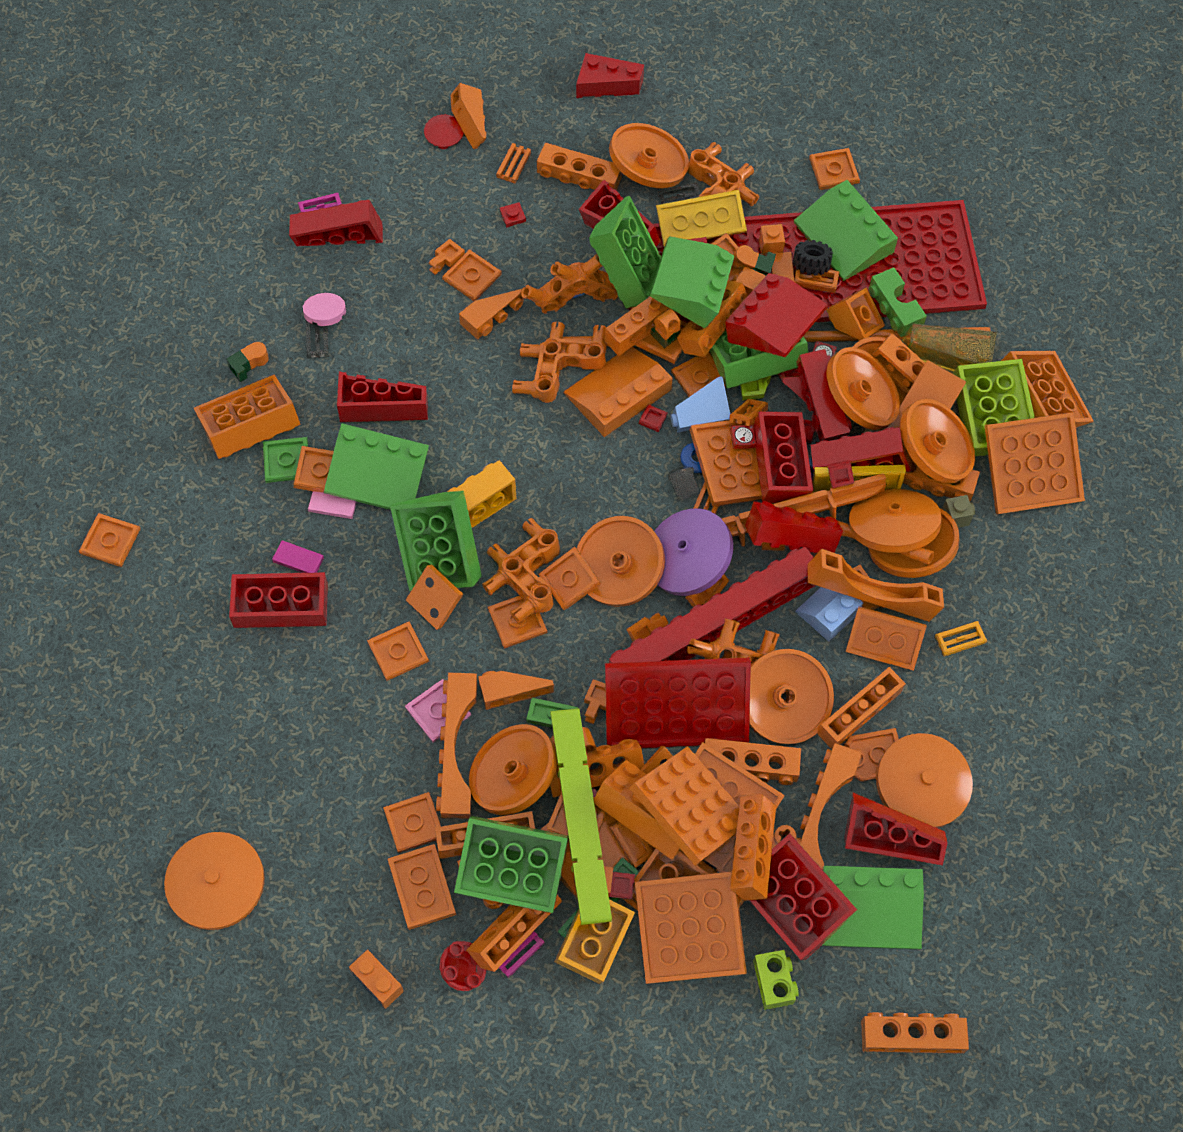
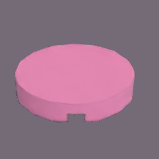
[303,293,346,326]

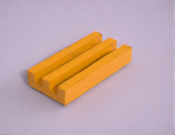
[935,621,987,657]

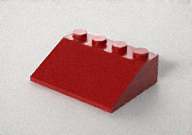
[725,273,828,357]
[749,833,858,960]

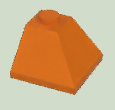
[826,287,885,340]

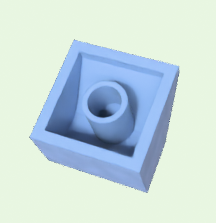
[795,587,863,642]

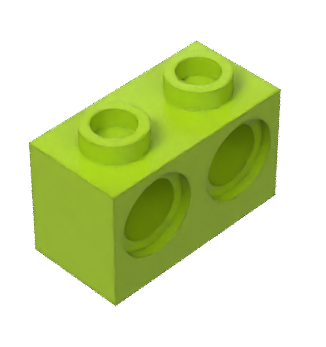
[753,950,799,1010]

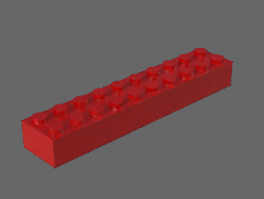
[609,547,816,663]

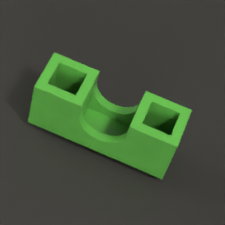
[869,268,927,337]

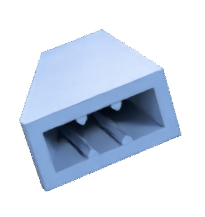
[671,377,730,432]

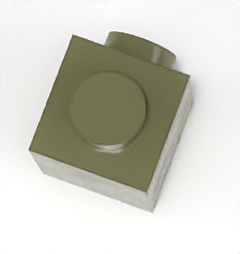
[942,495,975,528]

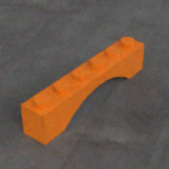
[808,549,944,622]
[436,673,477,819]
[796,743,862,870]

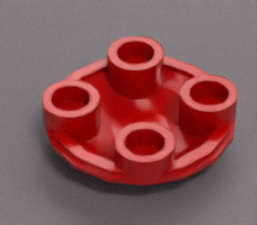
[424,114,464,149]
[439,941,486,991]

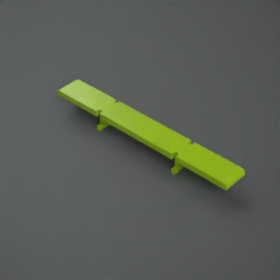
[550,708,612,925]

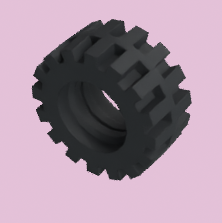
[793,240,833,276]

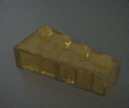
[903,323,997,371]

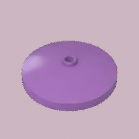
[654,508,733,596]

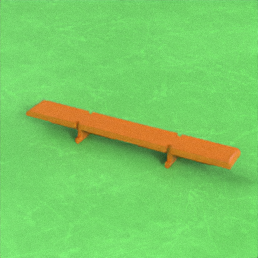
[722,474,886,546]

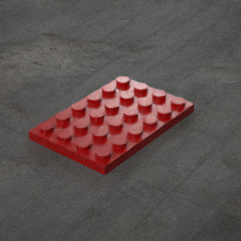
[605,657,751,748]

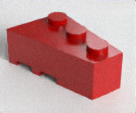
[576,53,644,98]

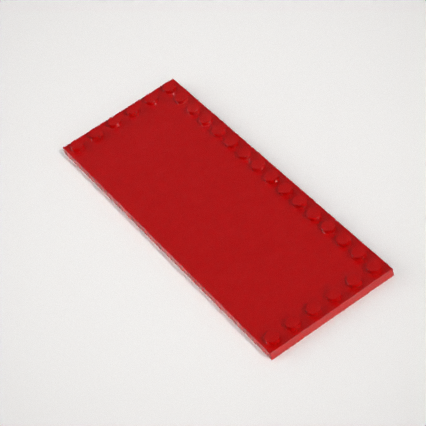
[653,200,987,323]

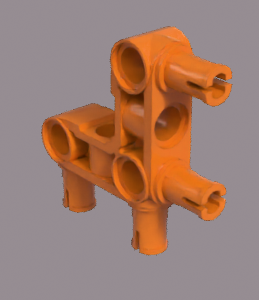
[688,142,759,207]
[521,254,618,314]
[512,322,607,403]
[482,518,560,624]
[687,618,780,664]

